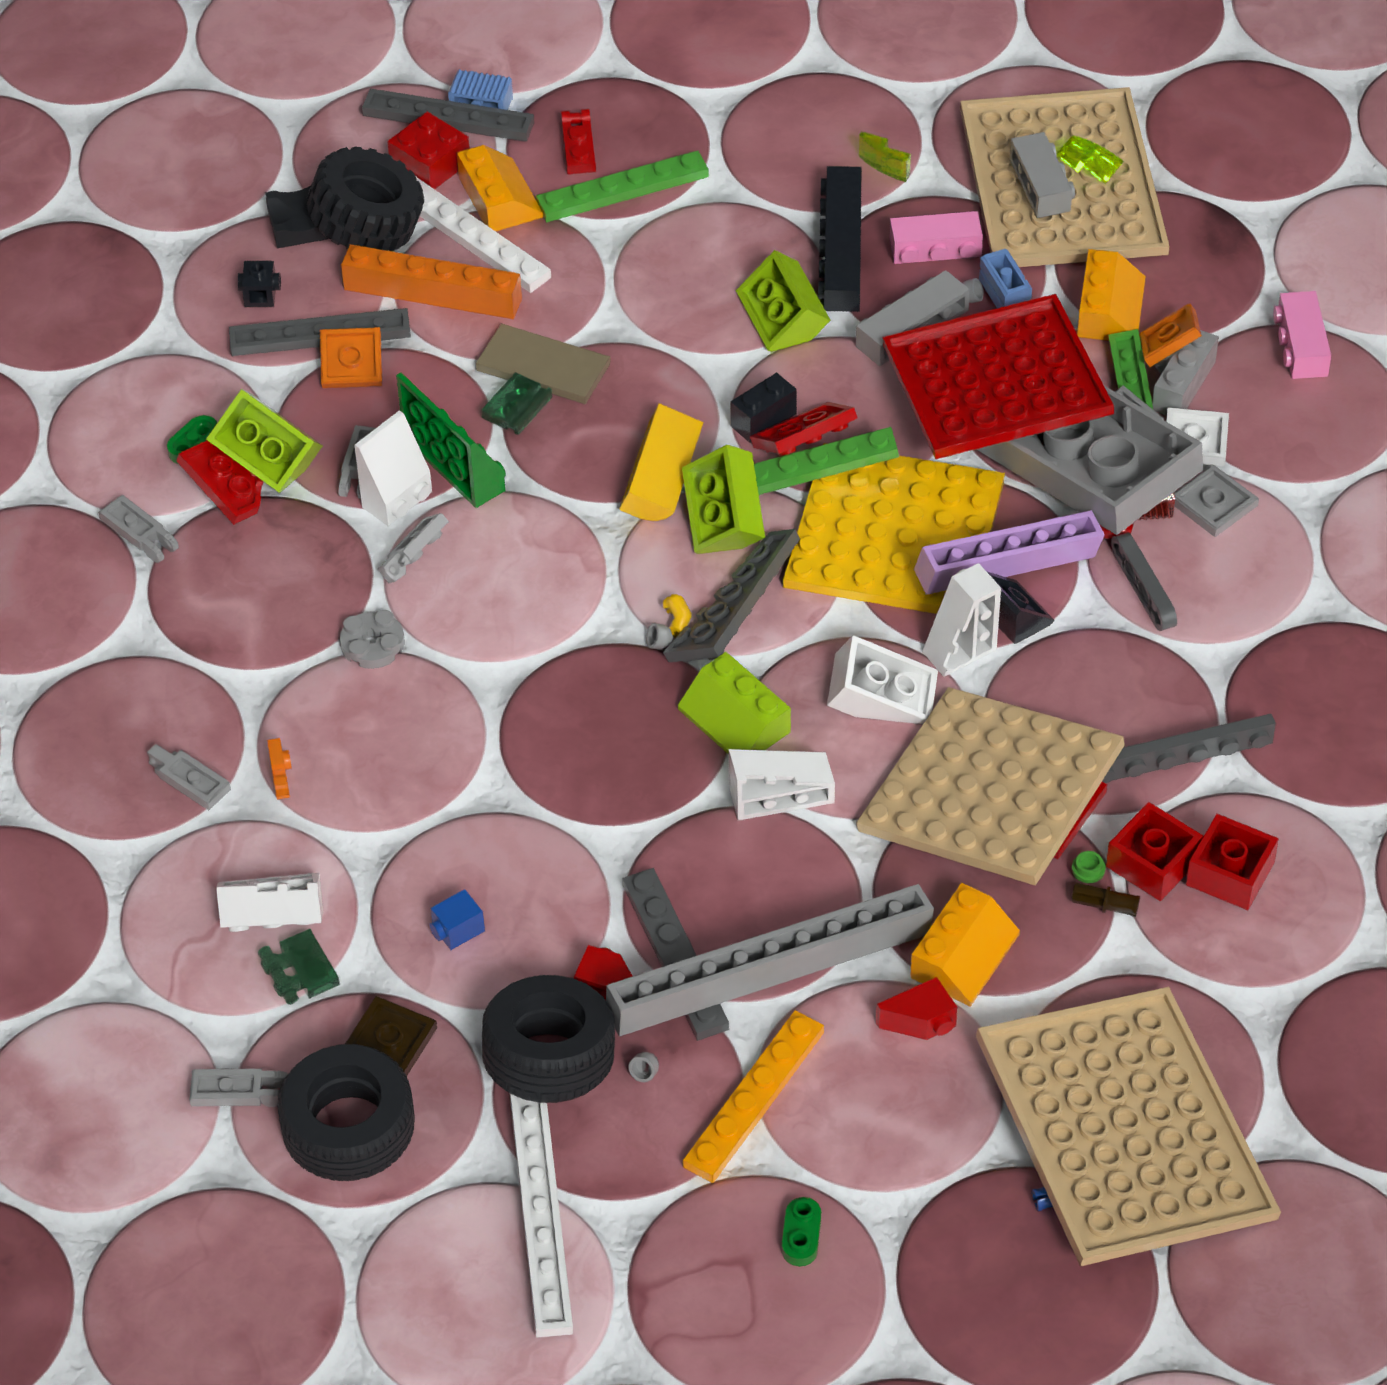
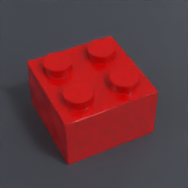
[387,111,470,189]
[1106,802,1203,902]
[1186,813,1279,910]

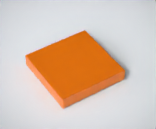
[1139,303,1202,367]
[320,327,382,388]

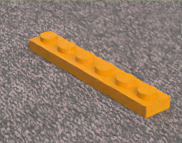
[683,1010,824,1183]

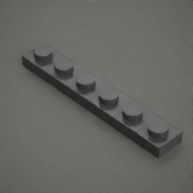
[362,88,534,142]
[229,308,411,356]
[1102,714,1276,783]
[622,868,729,1041]

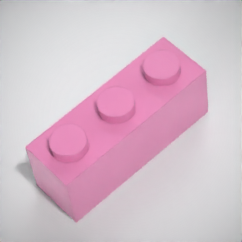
[890,211,983,264]
[1273,291,1331,379]

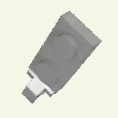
[377,513,449,583]
[147,744,231,811]

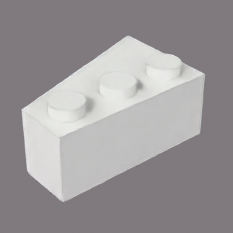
[922,563,1001,677]
[729,749,835,821]
[216,873,323,932]

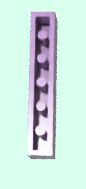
[914,510,1105,595]

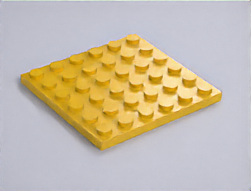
[783,443,1005,614]

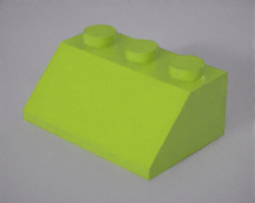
[736,250,831,352]
[206,389,323,493]
[682,445,765,554]
[678,652,791,754]

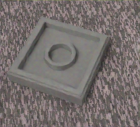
[1170,465,1259,537]

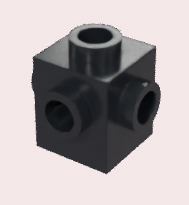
[238,261,281,307]

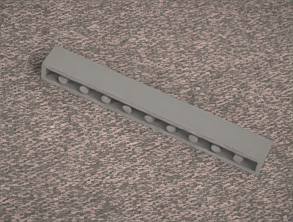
[606,884,934,1037]

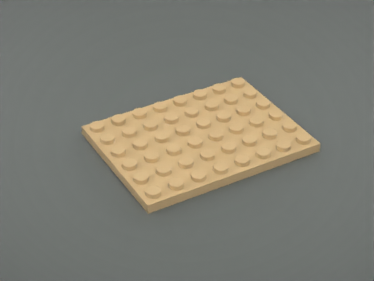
[960,87,1170,267]
[976,987,1281,1267]

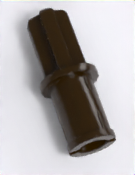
[1071,883,1140,917]

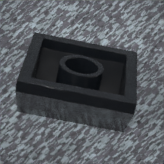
[986,571,1055,644]

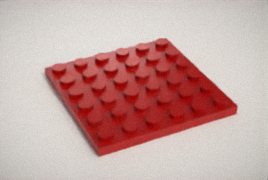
[882,294,1114,459]

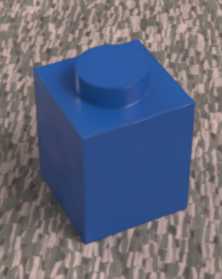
[429,889,485,950]

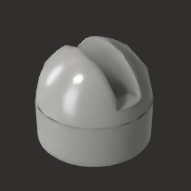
[963,278,983,303]
[646,623,673,650]
[629,1052,659,1082]

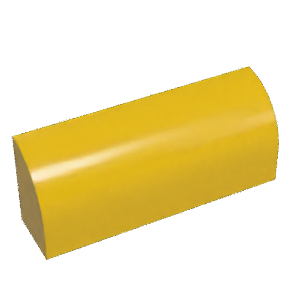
[619,403,704,521]

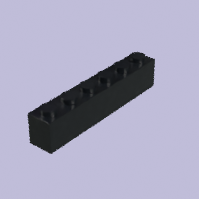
[818,166,862,312]

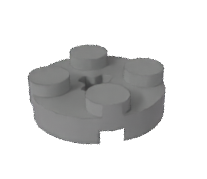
[340,610,405,669]

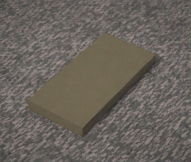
[476,323,610,404]

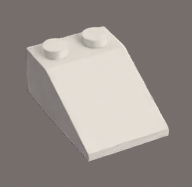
[354,411,432,526]
[827,635,938,725]

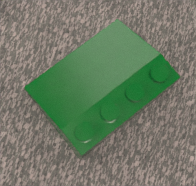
[396,373,506,508]

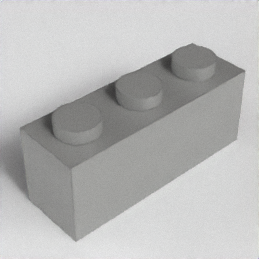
[1010,132,1075,218]
[1153,330,1219,416]

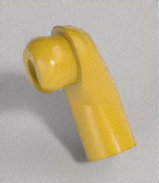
[663,594,692,638]

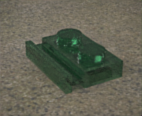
[481,372,552,435]

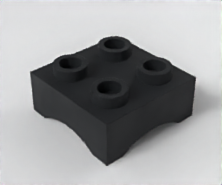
[265,184,331,249]

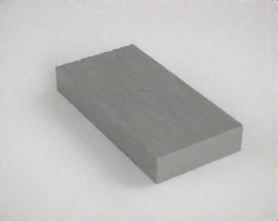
[976,386,1203,535]

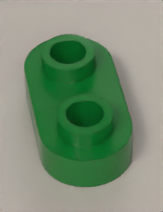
[167,415,217,464]
[782,1197,822,1267]

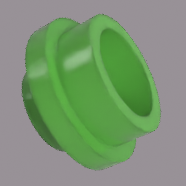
[1072,851,1106,883]

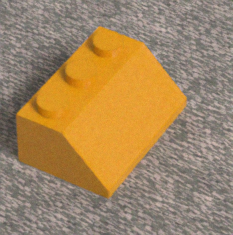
[457,145,543,231]
[1077,249,1146,341]
[911,883,1020,1007]

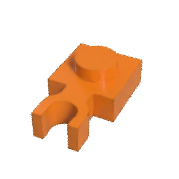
[267,738,292,800]

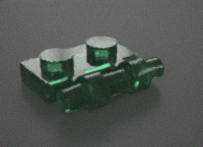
[258,929,340,1005]

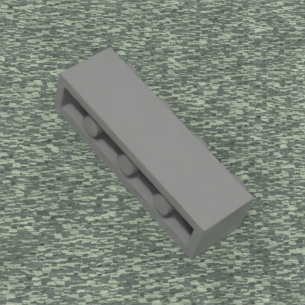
[856,270,970,366]

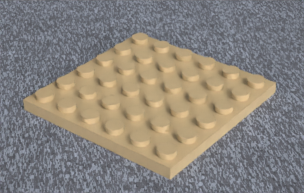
[856,687,1125,886]

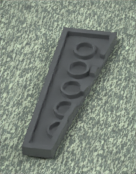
[663,529,800,662]

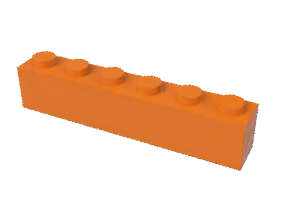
[341,244,522,319]

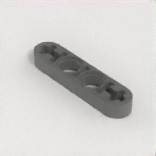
[1111,532,1177,631]

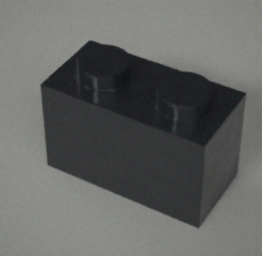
[730,372,797,443]

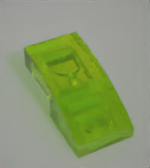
[859,131,911,182]
[1056,135,1124,184]

